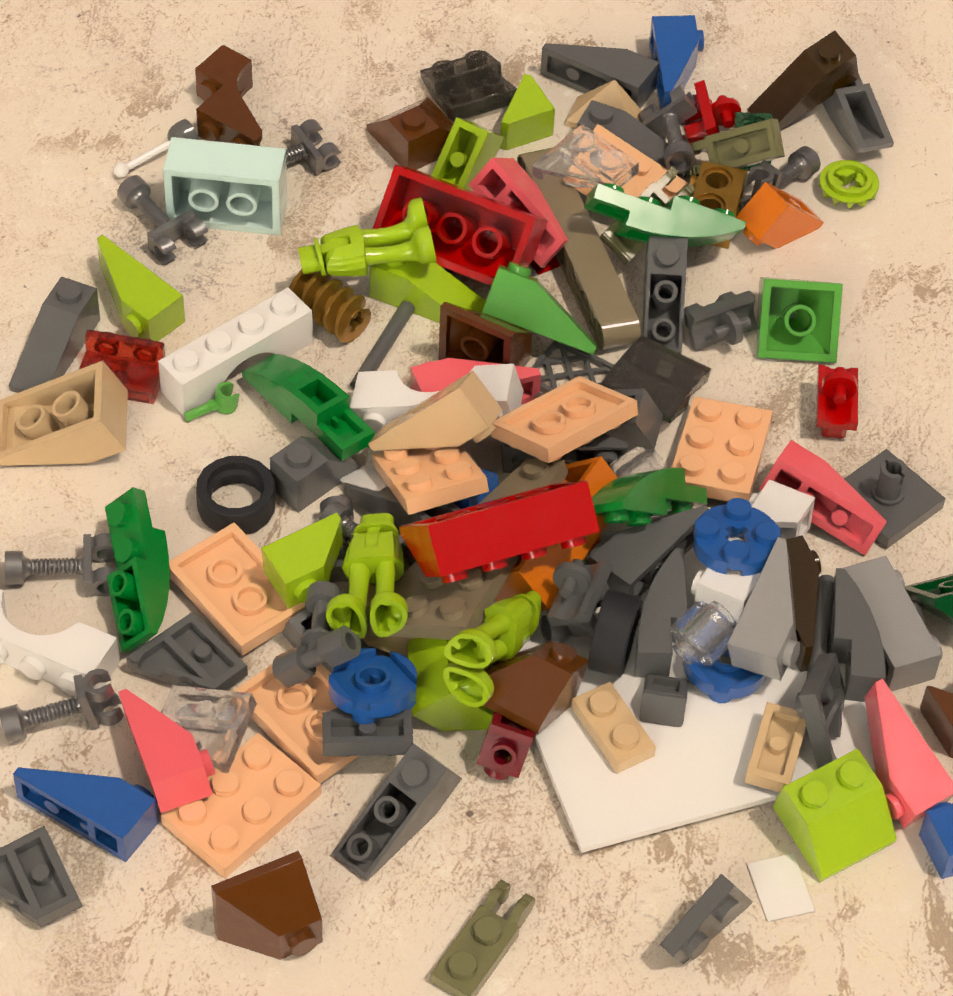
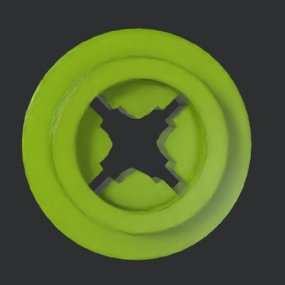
[818,160,879,209]

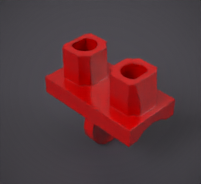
[684,80,742,144]
[816,365,858,439]

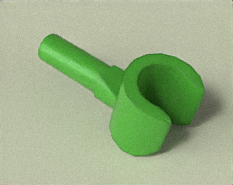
[183,382,240,422]

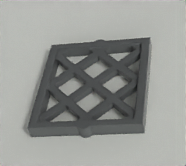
[532,340,618,392]

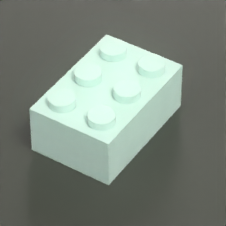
[163,137,287,236]

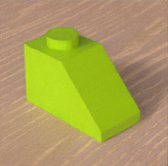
[431,117,504,191]
[261,513,343,609]

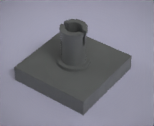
[844,449,946,549]

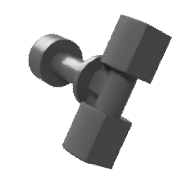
[272,581,361,688]

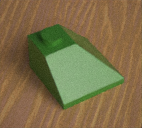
[757,277,843,363]

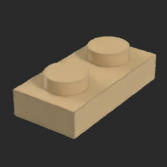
[571,682,656,774]
[744,702,807,792]

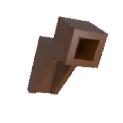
[195,45,263,146]

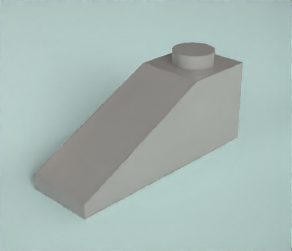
[727,537,801,681]

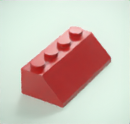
[372,165,548,286]
[399,481,600,584]

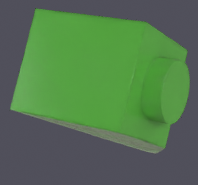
[482,262,597,355]

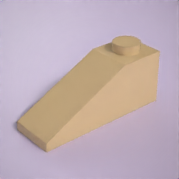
[368,371,503,451]

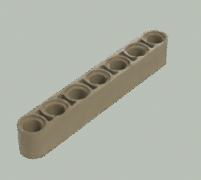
[517,147,641,351]

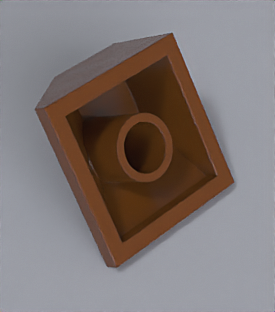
[367,97,453,170]
[438,301,532,367]
[483,641,589,734]
[211,851,323,960]

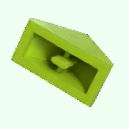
[500,74,555,151]

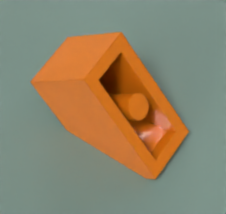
[736,182,824,249]

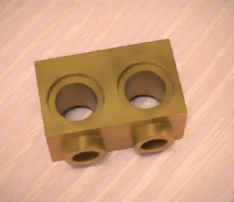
[689,161,747,249]

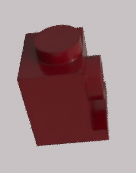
[476,712,535,780]

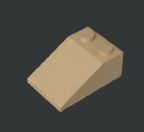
[0,361,128,466]

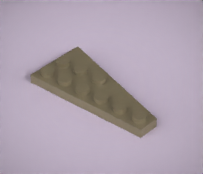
[366,458,568,640]

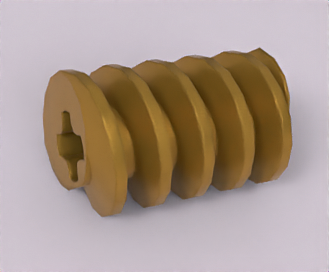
[288,269,371,343]

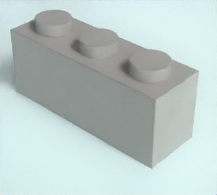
[842,556,943,692]

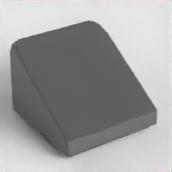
[639,674,689,727]

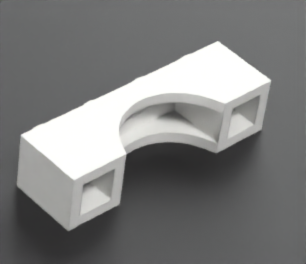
[158,288,313,416]
[350,363,523,435]
[691,480,815,629]
[0,589,120,696]

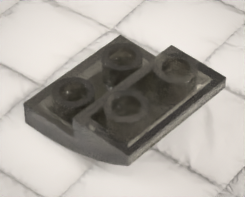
[420,50,517,123]
[601,336,711,423]

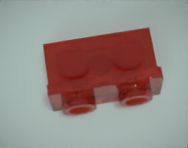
[79,330,166,404]

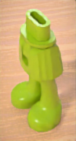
[298,197,437,276]
[326,513,409,638]
[443,591,541,707]

